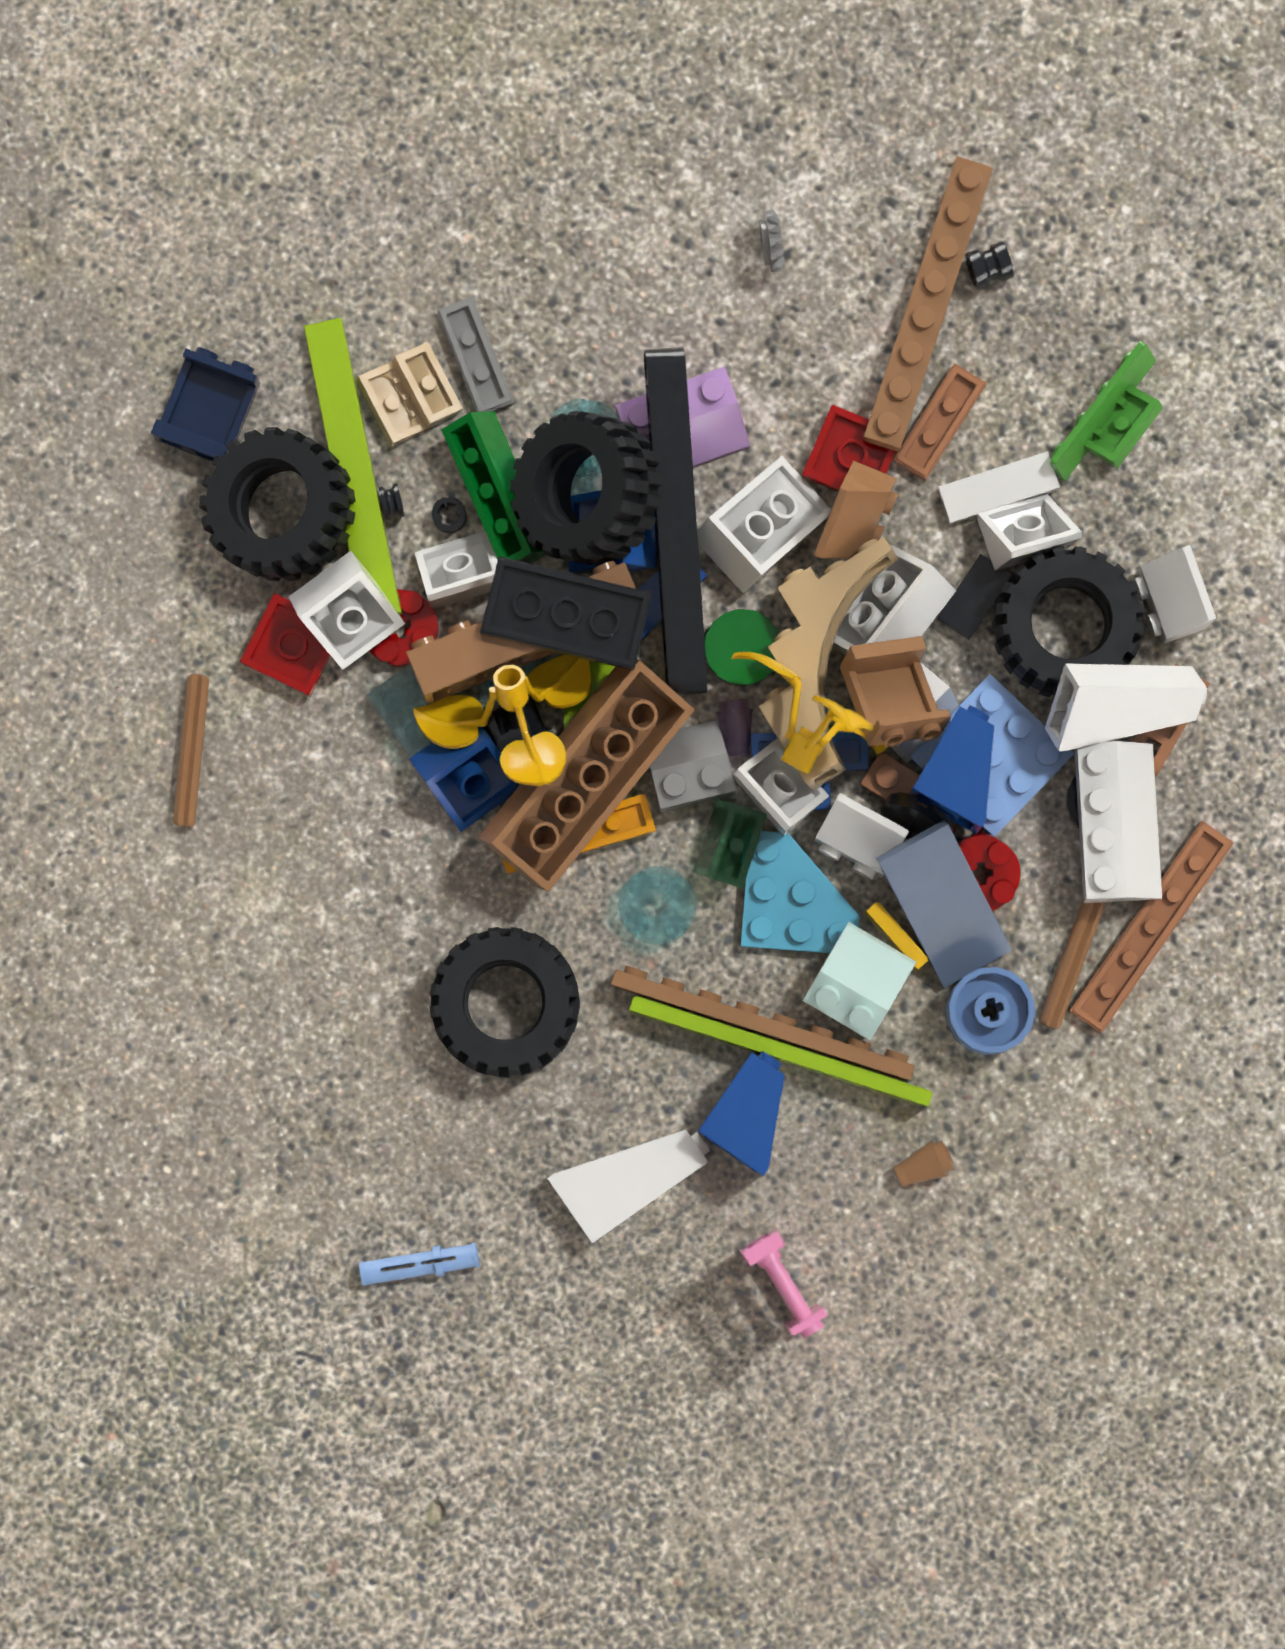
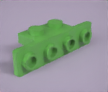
[1050,341,1163,480]

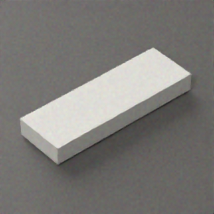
[937,451,1060,525]

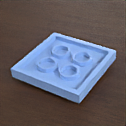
[910,674,1074,836]

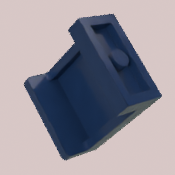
[151,347,260,462]

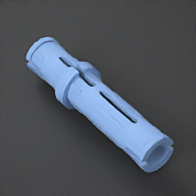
[359,1243,480,1286]

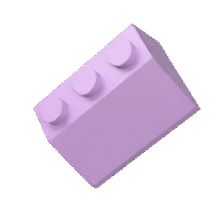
[615,366,750,467]

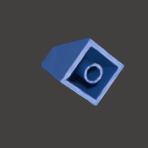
[909,705,994,835]
[698,1051,785,1177]

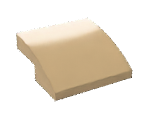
[356,342,463,448]

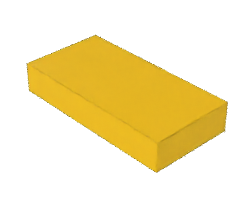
[864,902,928,972]

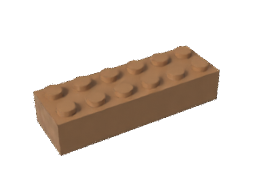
[406,561,636,705]
[477,660,695,892]

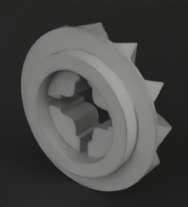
[759,210,785,273]

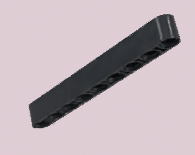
[644,347,707,695]

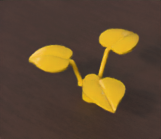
[731,652,887,774]
[413,655,592,786]

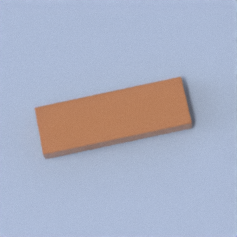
[893,363,987,481]

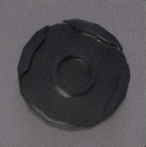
[880,792,955,840]

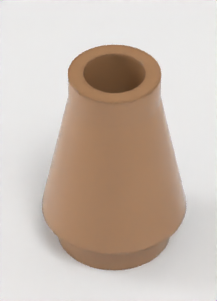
[894,1140,955,1187]

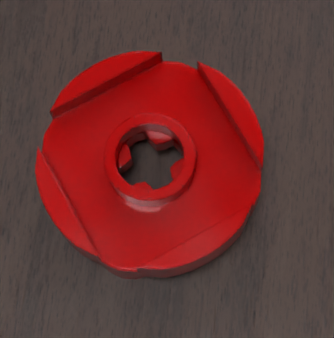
[369,589,439,668]
[957,833,1021,911]

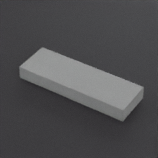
[437,297,515,412]

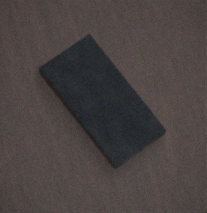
[480,556,653,671]

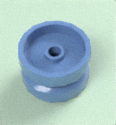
[945,967,1035,1055]

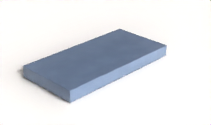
[876,820,1012,988]

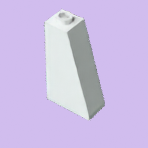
[1045,664,1207,751]
[547,1130,710,1243]

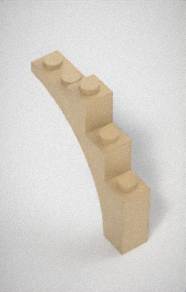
[759,537,899,791]

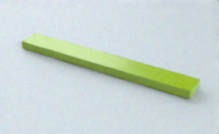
[304,317,403,615]
[629,996,933,1108]

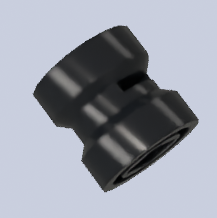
[965,241,1014,290]

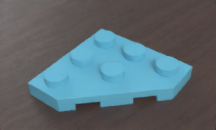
[740,830,860,954]

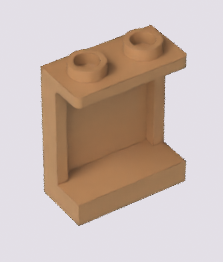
[840,636,951,747]

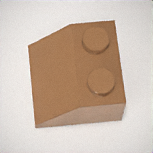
[814,461,898,559]

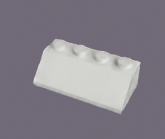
[1074,741,1162,903]

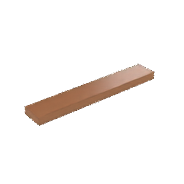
[1068,821,1234,1034]

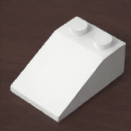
[697,456,832,594]

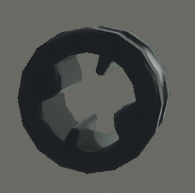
[378,483,405,521]
[431,497,467,534]

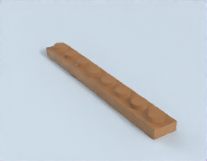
[863,156,993,452]
[611,966,915,1081]

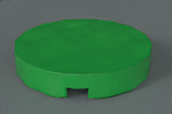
[705,609,778,686]

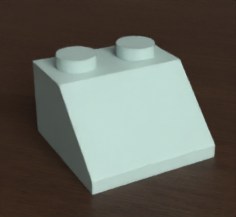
[803,922,916,1040]

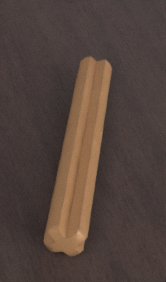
[173,674,209,827]
[1039,900,1106,1029]

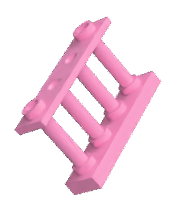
[739,1230,828,1338]

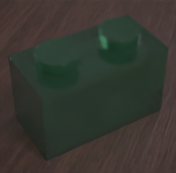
[693,799,767,888]

